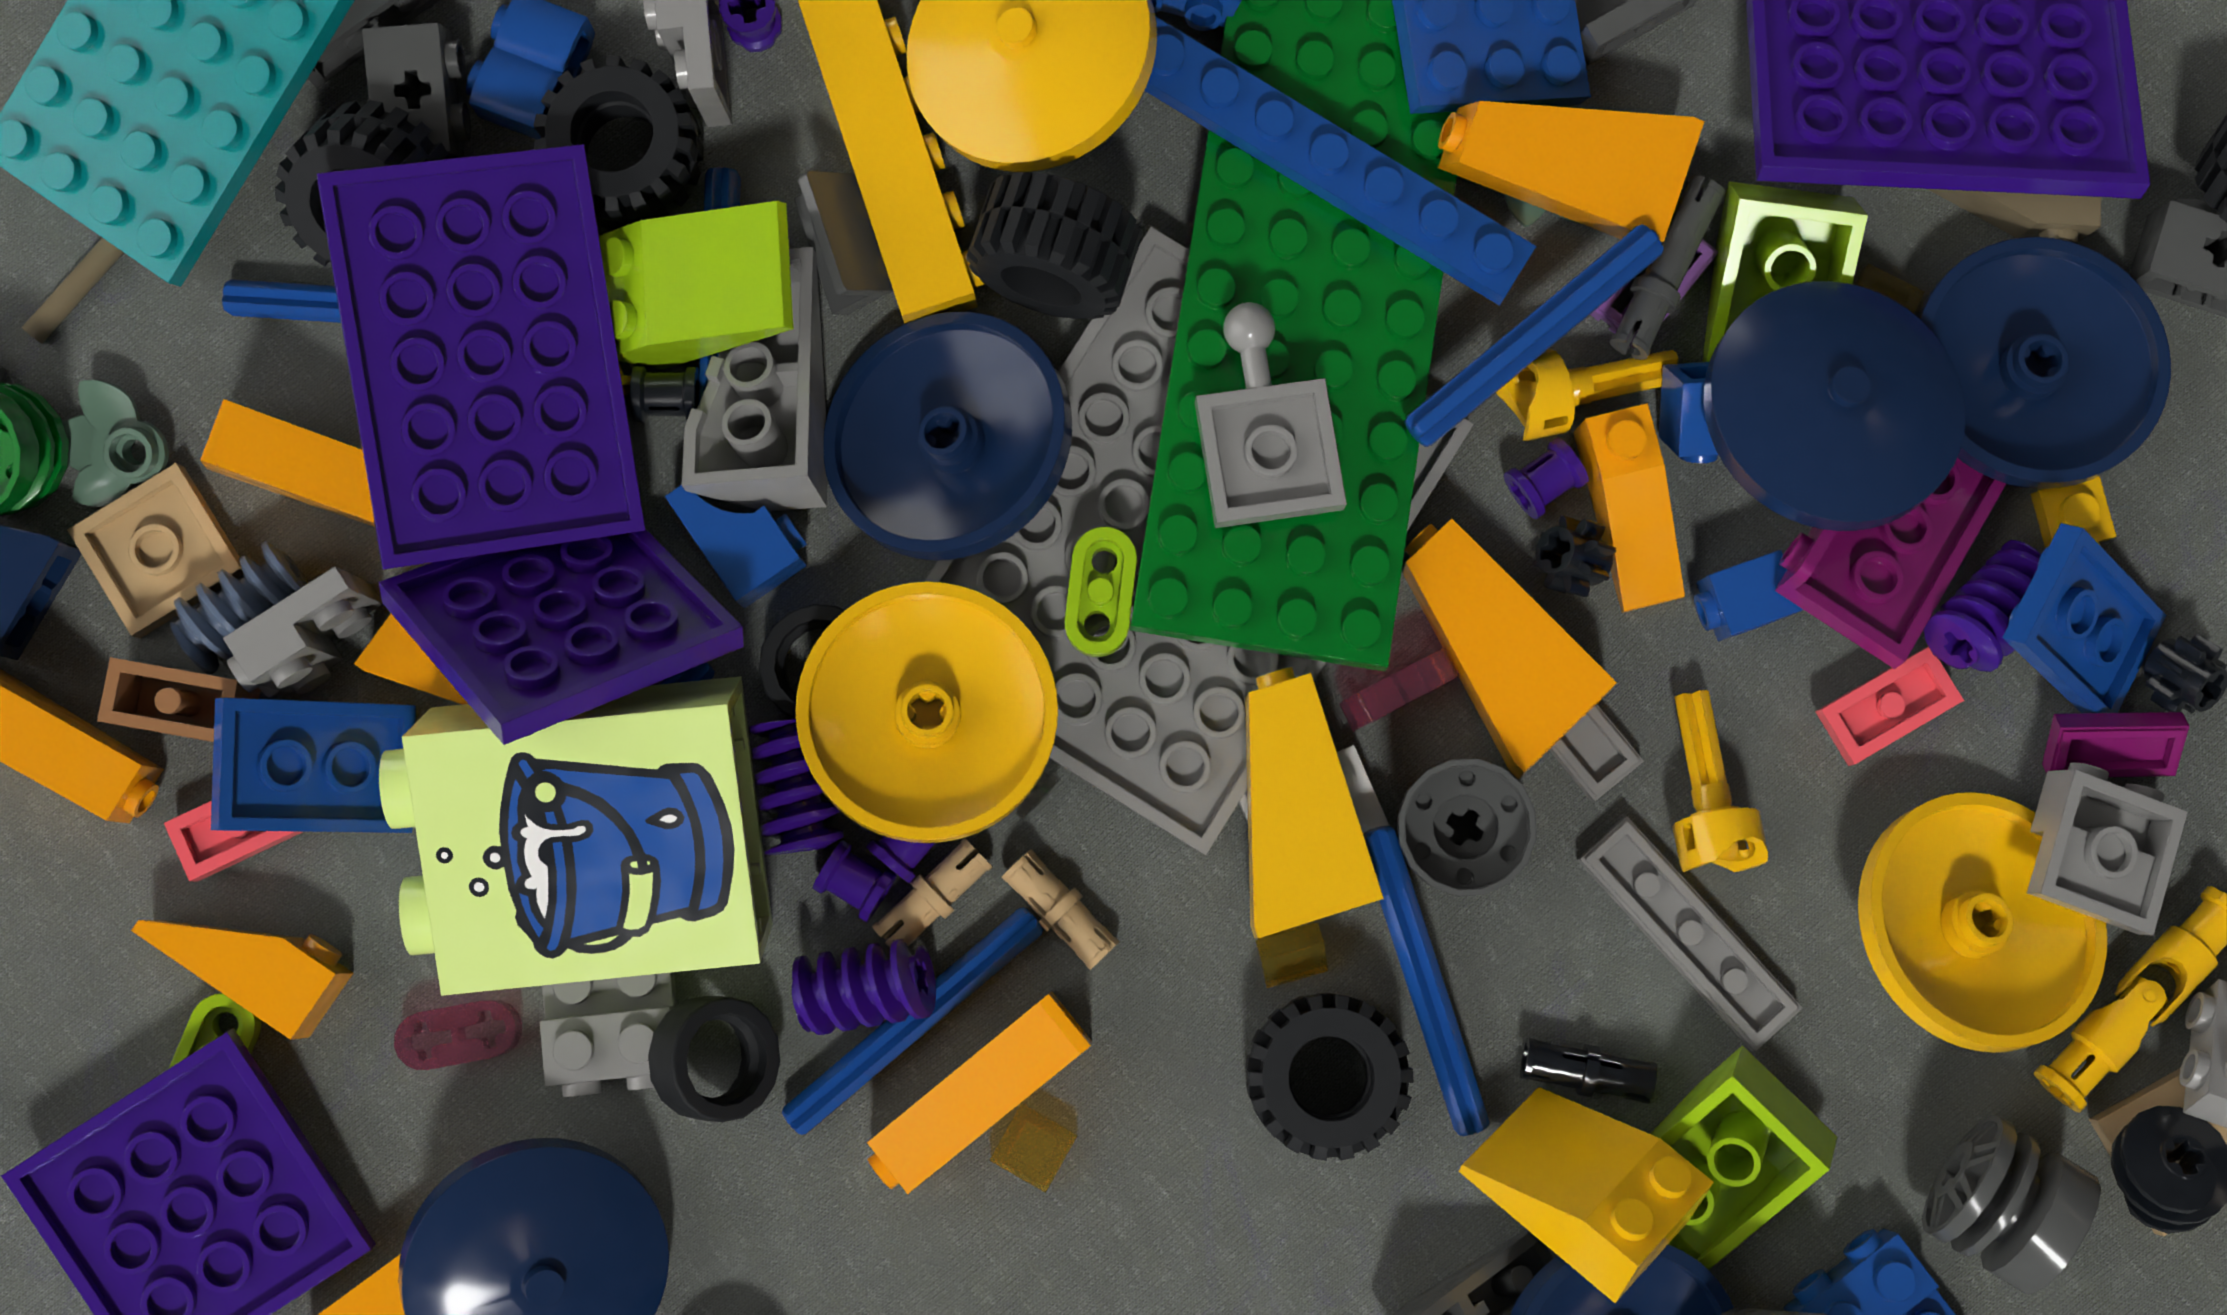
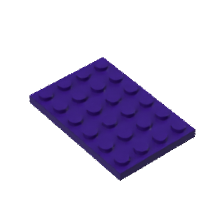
[1746,0,2150,199]
[317,144,645,570]

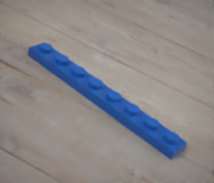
[1144,16,1536,306]

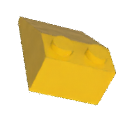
[1458,1087,1714,1303]

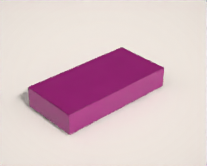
[2042,712,2190,777]

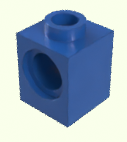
[1694,550,1803,642]

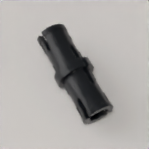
[1520,1038,1657,1104]

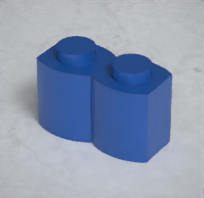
[466,0,595,140]

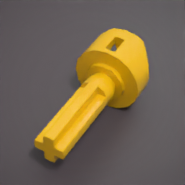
[1496,349,1679,441]
[1672,690,1768,873]

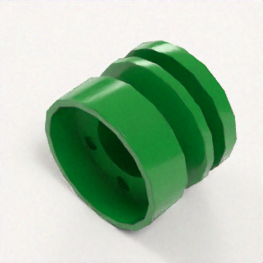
[0,382,69,516]

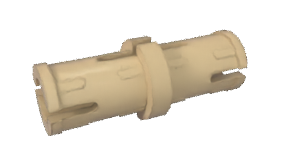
[872,838,993,948]
[1001,849,1120,970]

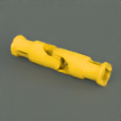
[2034,886,2227,1113]

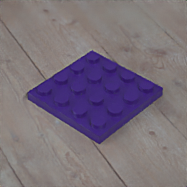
[379,529,744,745]
[1,1028,376,1315]

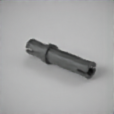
[1610,176,1726,360]

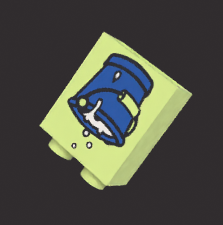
[379,676,773,996]

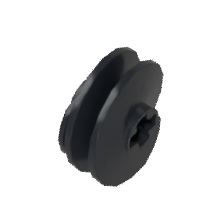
[2111,1106,2227,1234]

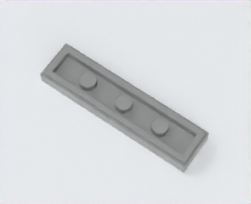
[1577,816,1803,1051]

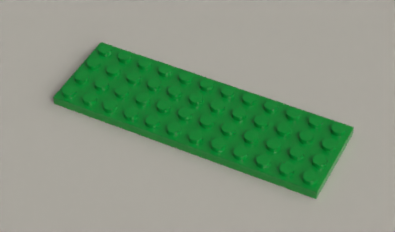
[1130,0,1457,672]

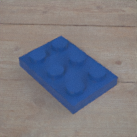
[1392,0,1591,114]
[2002,523,2167,713]
[211,698,416,833]

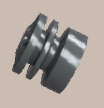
[1396,759,1537,896]
[1922,1115,2101,1295]

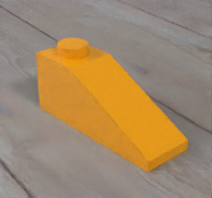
[1573,403,1685,613]
[131,920,353,1040]

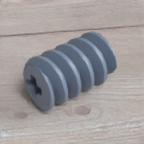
[170,541,309,674]

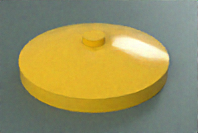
[907,0,1157,172]
[795,582,1058,843]
[1858,792,2107,1053]

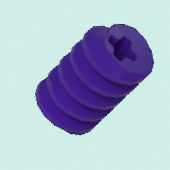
[1923,539,2041,672]
[749,719,844,856]
[792,939,936,1035]

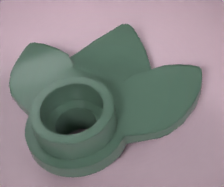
[62,380,169,507]

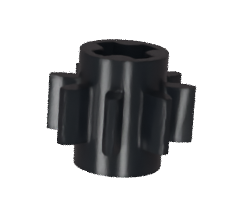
[1533,515,1616,597]
[2144,634,2227,714]

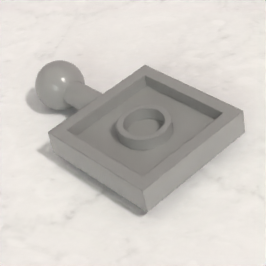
[1195,302,1347,528]

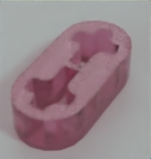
[1339,648,1460,732]
[394,1000,522,1070]

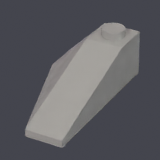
[682,247,828,512]

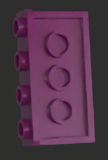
[1775,458,2006,669]

